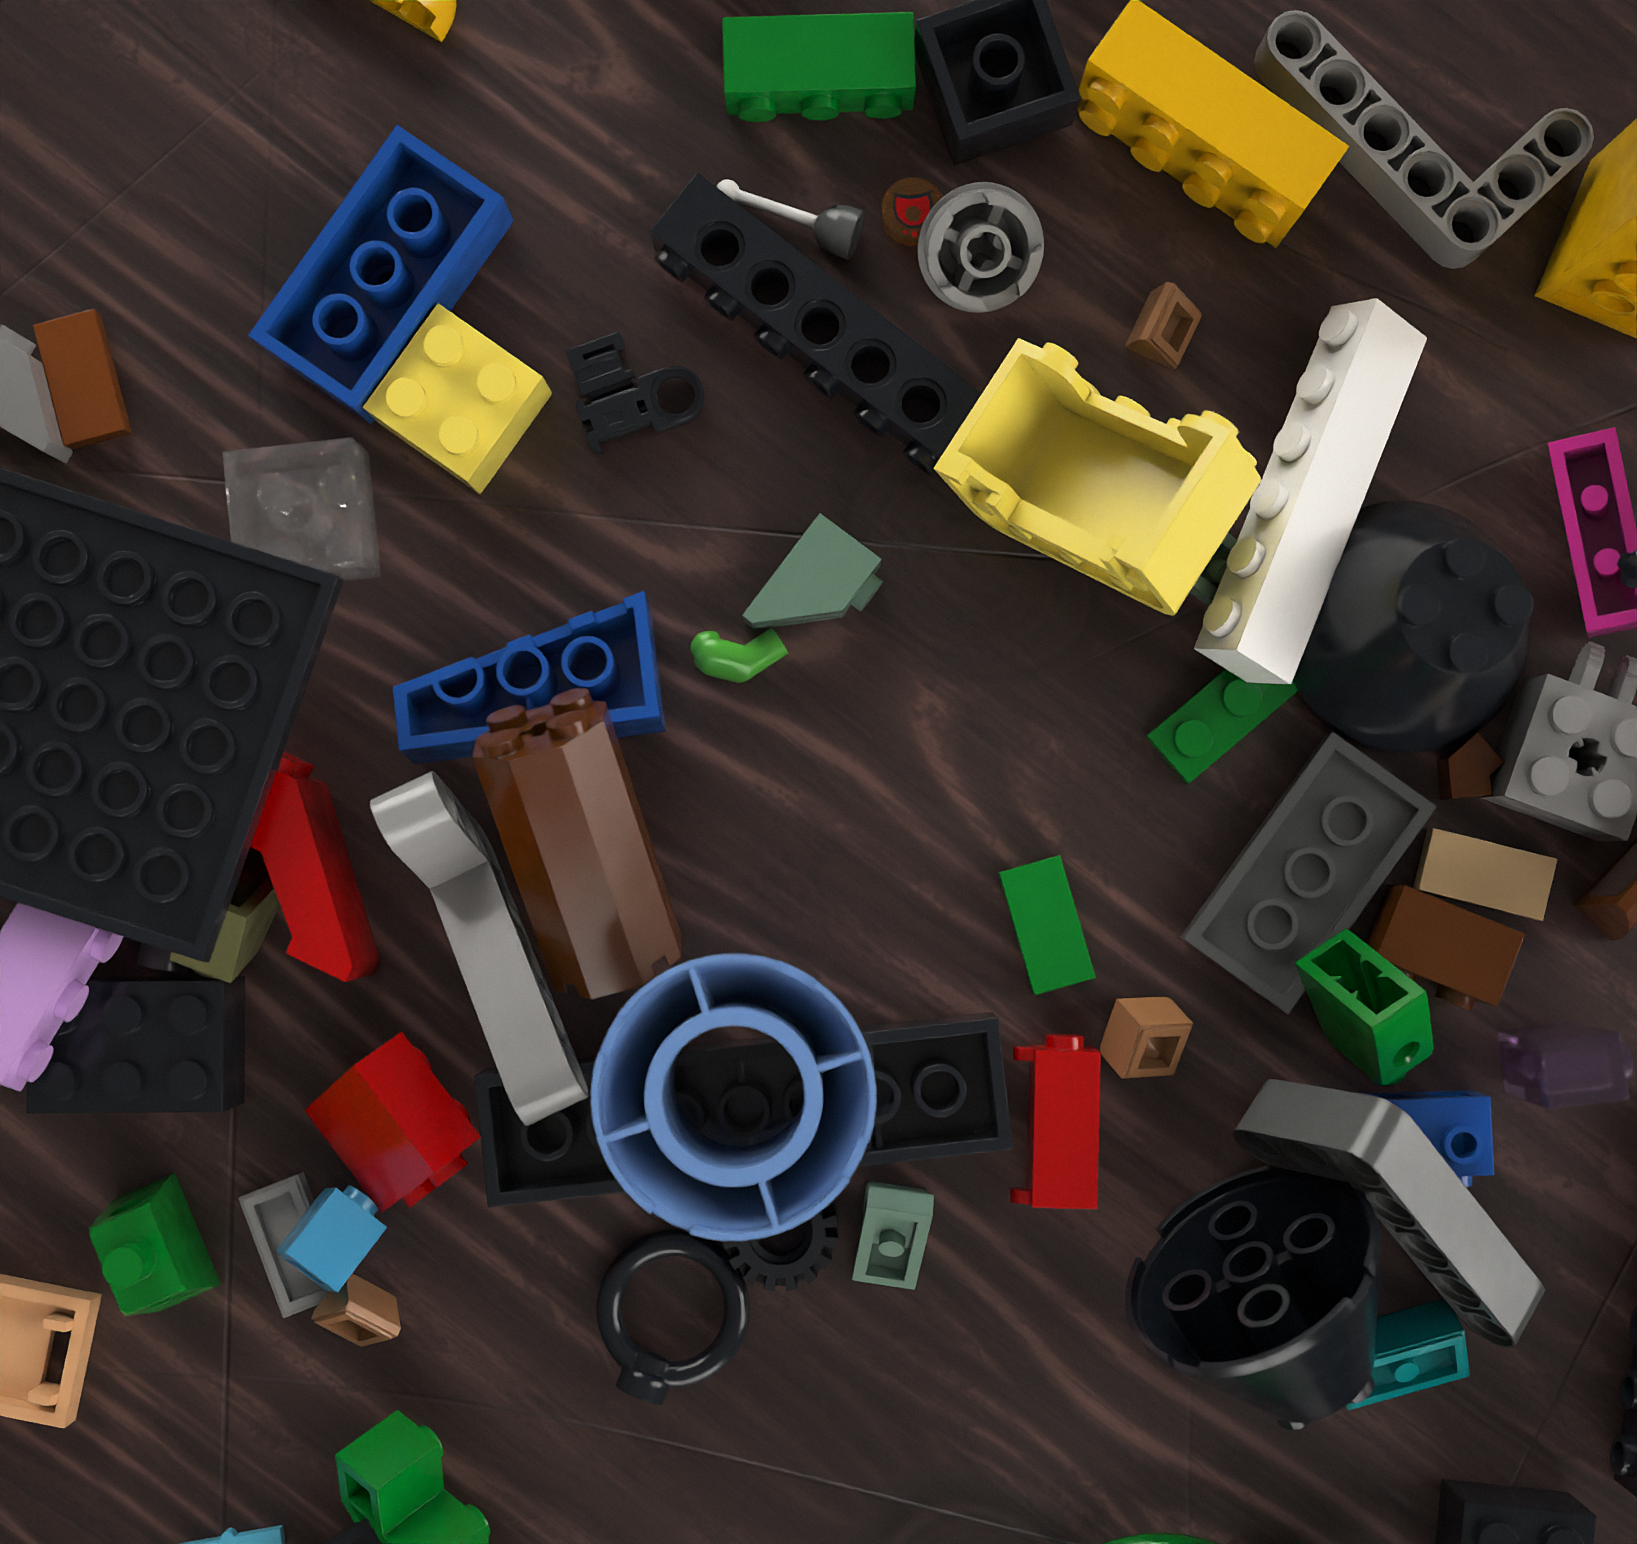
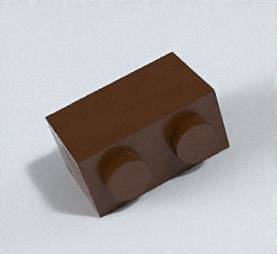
[1365,884,1526,1012]

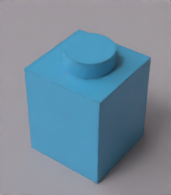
[275,1185,387,1293]

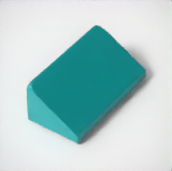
[1345,1300,1470,1410]

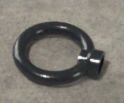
[596,1230,750,1405]

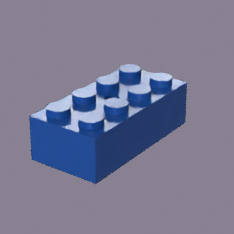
[248,125,514,425]

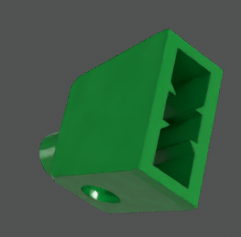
[1295,928,1434,1086]
[89,1173,221,1316]

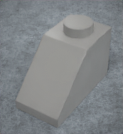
[0,324,73,463]

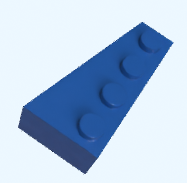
[393,591,666,764]

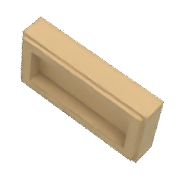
[1413,828,1558,921]

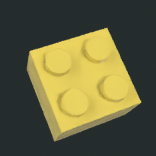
[363,303,553,494]

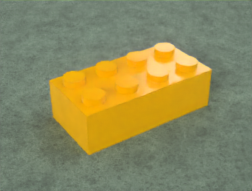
[1077,0,1349,248]

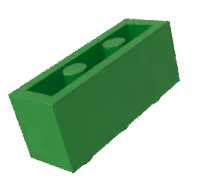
[722,12,916,122]

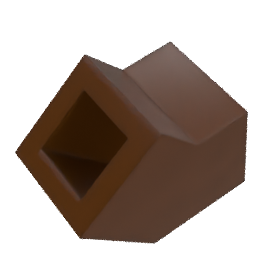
[1437,732,1504,800]

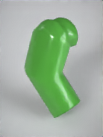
[690,627,789,683]

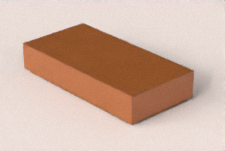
[33,309,132,450]

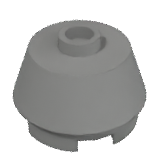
[918,182,1044,313]

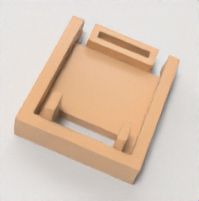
[0,1274,102,1428]

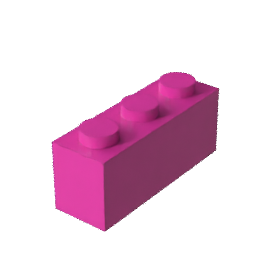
[1548,427,1637,638]

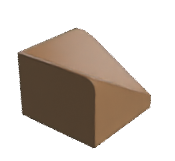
[1100,997,1193,1079]

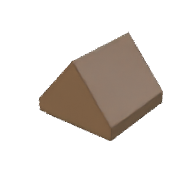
[1124,282,1202,369]
[311,1273,401,1347]

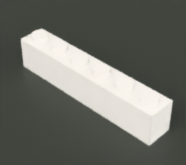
[1194,298,1427,684]

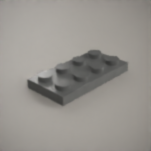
[1179,732,1437,1014]

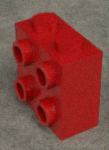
[304,1032,481,1213]

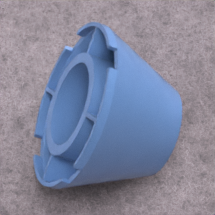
[591,954,876,1241]

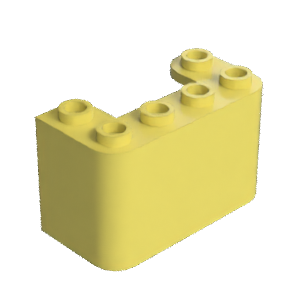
[933,338,1261,616]

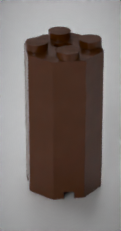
[472,688,681,999]

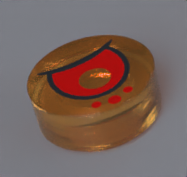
[881,177,942,246]

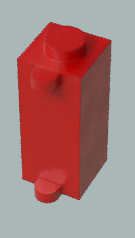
[1010,1034,1101,1210]

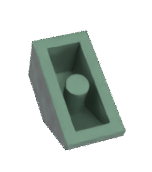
[742,513,883,630]

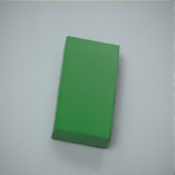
[997,855,1096,995]

